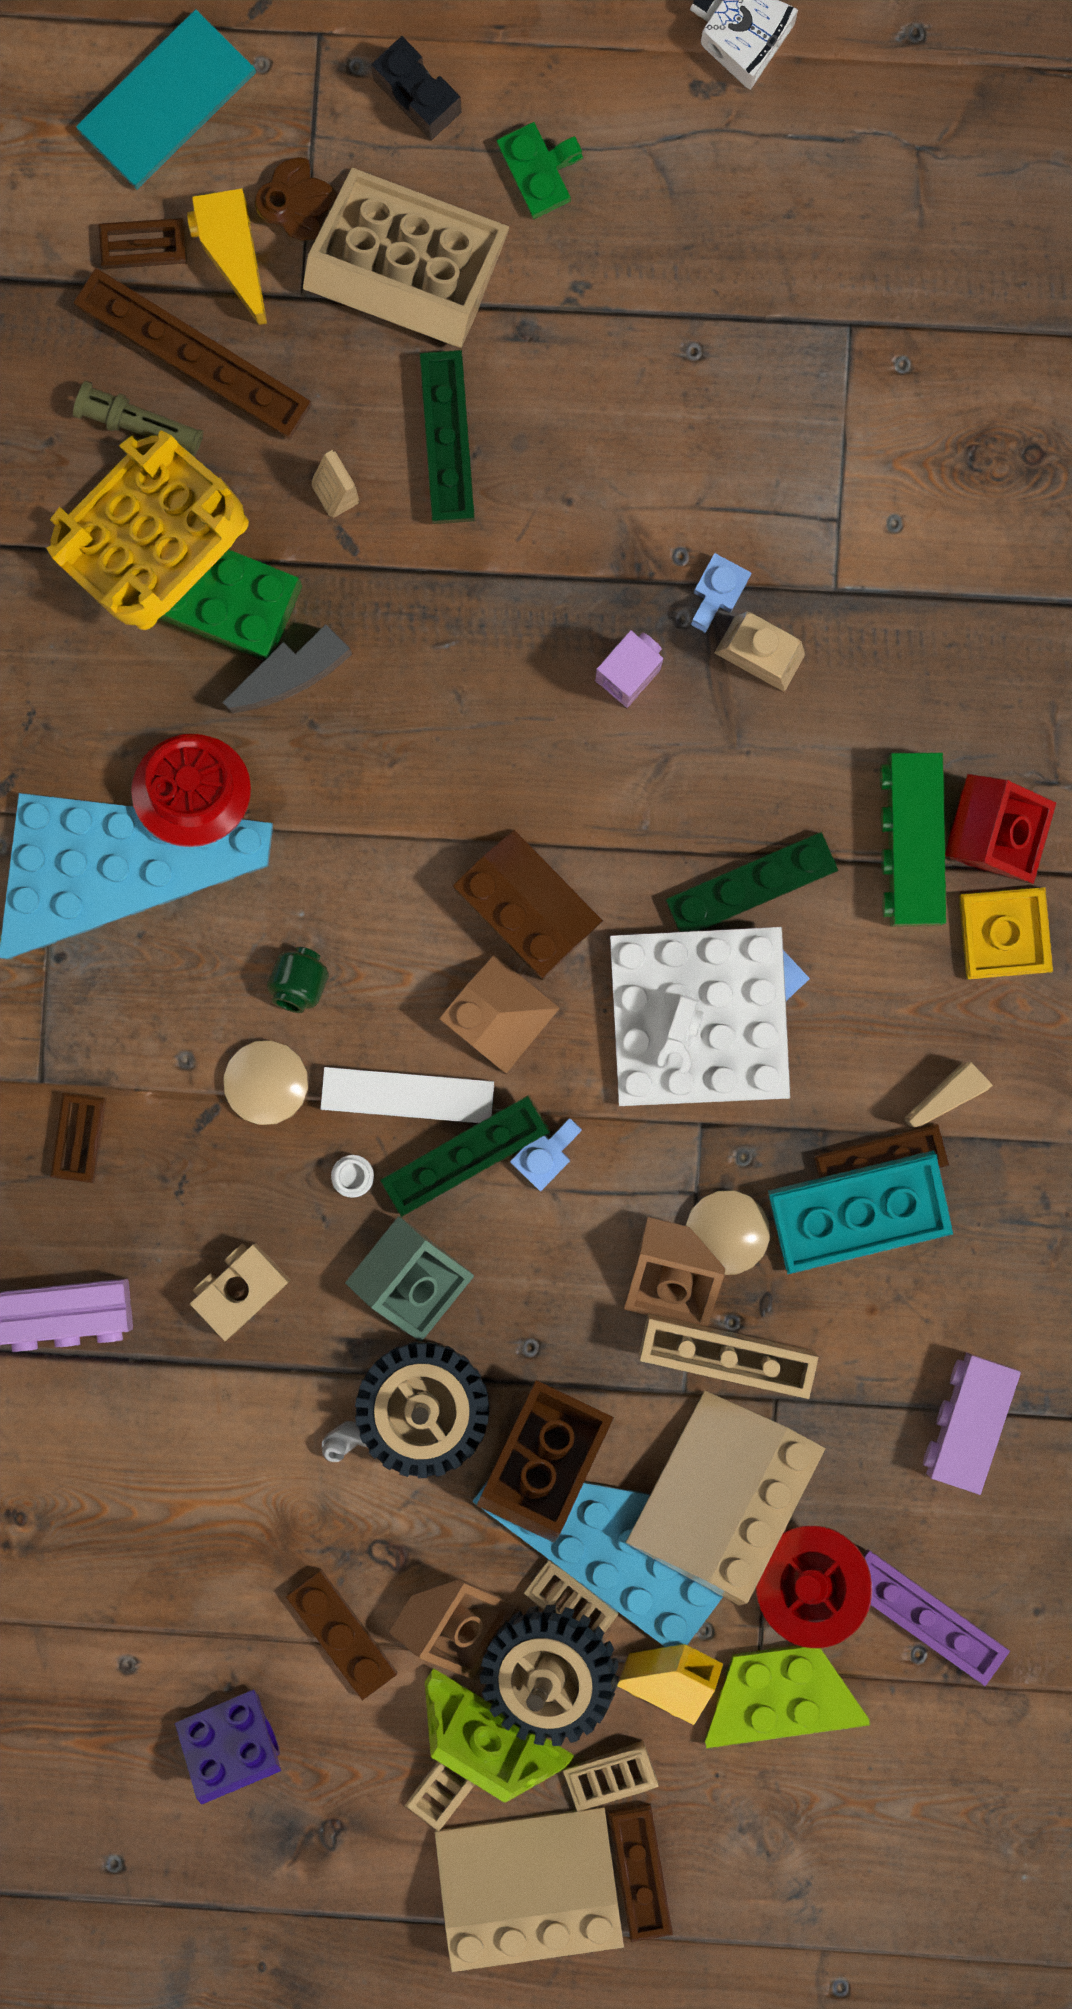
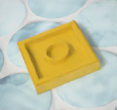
[959,887,1053,980]

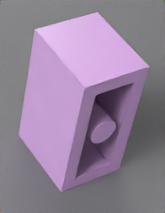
[595,630,664,708]

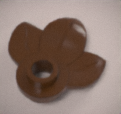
[254,157,338,241]

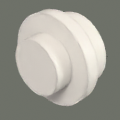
[331,1155,374,1198]

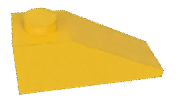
[187,188,267,325]

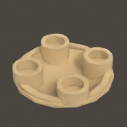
[223,1041,308,1125]
[686,1191,770,1275]

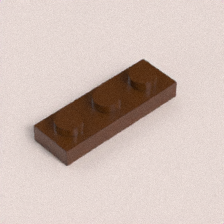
[286,1569,397,1701]

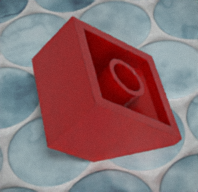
[945,774,1056,884]

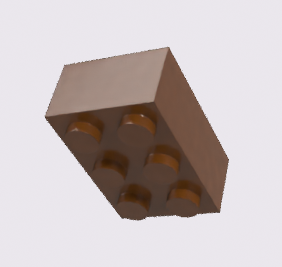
[477,1380,614,1543]

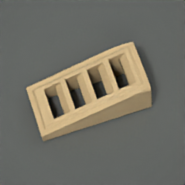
[312,450,359,518]
[904,1062,993,1128]
[524,1559,618,1632]
[563,1740,659,1812]
[405,1761,475,1831]

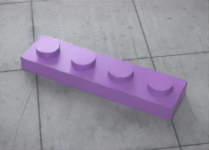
[863,1549,1010,1686]

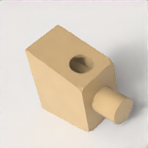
[714,611,805,692]

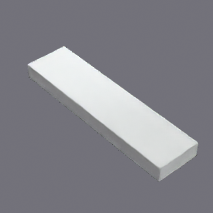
[321,1067,494,1123]

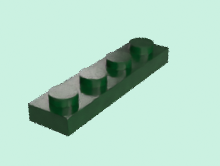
[420,350,475,524]
[665,832,839,932]
[380,1095,550,1217]

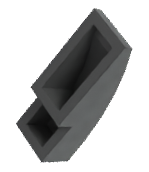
[223,624,352,714]

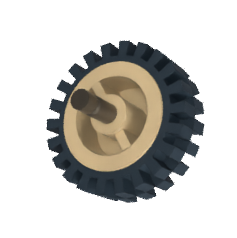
[355,1342,489,1478]
[480,1605,619,1746]

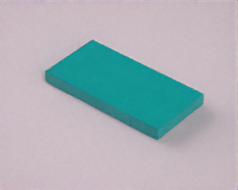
[76,9,256,190]
[768,1150,953,1274]

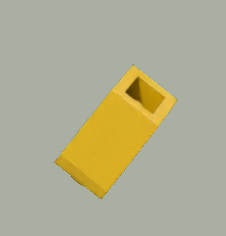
[617,1644,723,1725]

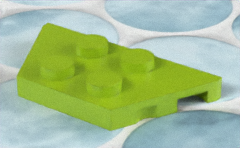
[704,1645,870,1748]
[425,1668,574,1803]

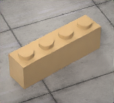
[639,1313,819,1399]

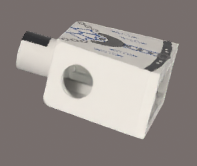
[690,0,798,90]

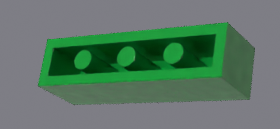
[880,753,946,927]

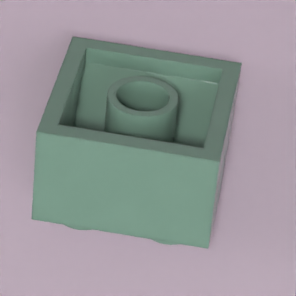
[345,1216,474,1342]

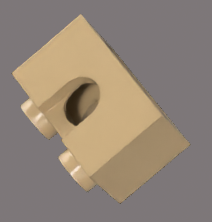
[190,1243,291,1341]

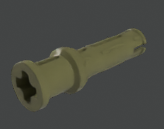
[73,381,204,457]

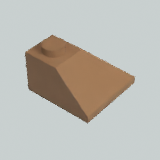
[439,955,560,1074]
[624,1217,726,1327]
[389,1579,517,1680]

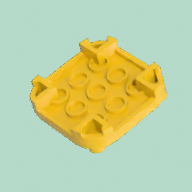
[46,430,249,630]

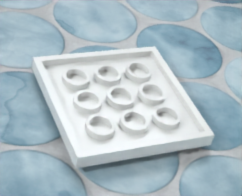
[610,927,791,1106]

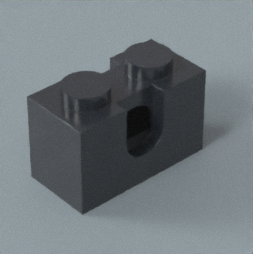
[371,36,462,141]

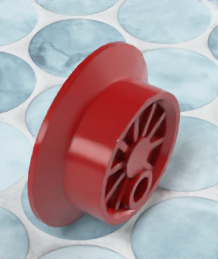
[131,734,251,847]
[756,1525,872,1648]

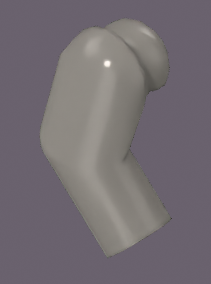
[322,1421,368,1462]

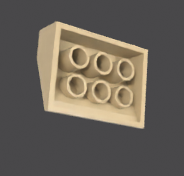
[303,168,509,348]
[625,1391,826,1605]
[435,1806,624,1972]

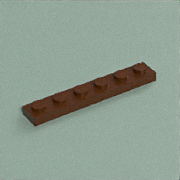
[73,268,312,440]

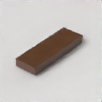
[813,1124,949,1178]
[609,1804,673,1942]

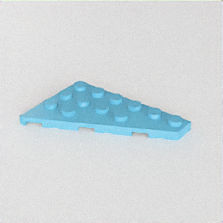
[0,793,273,959]
[473,1479,723,1647]

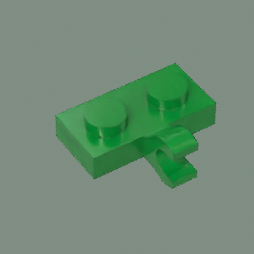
[496,122,583,220]

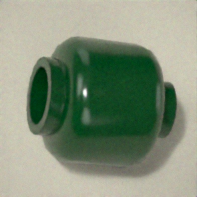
[267,947,329,1013]

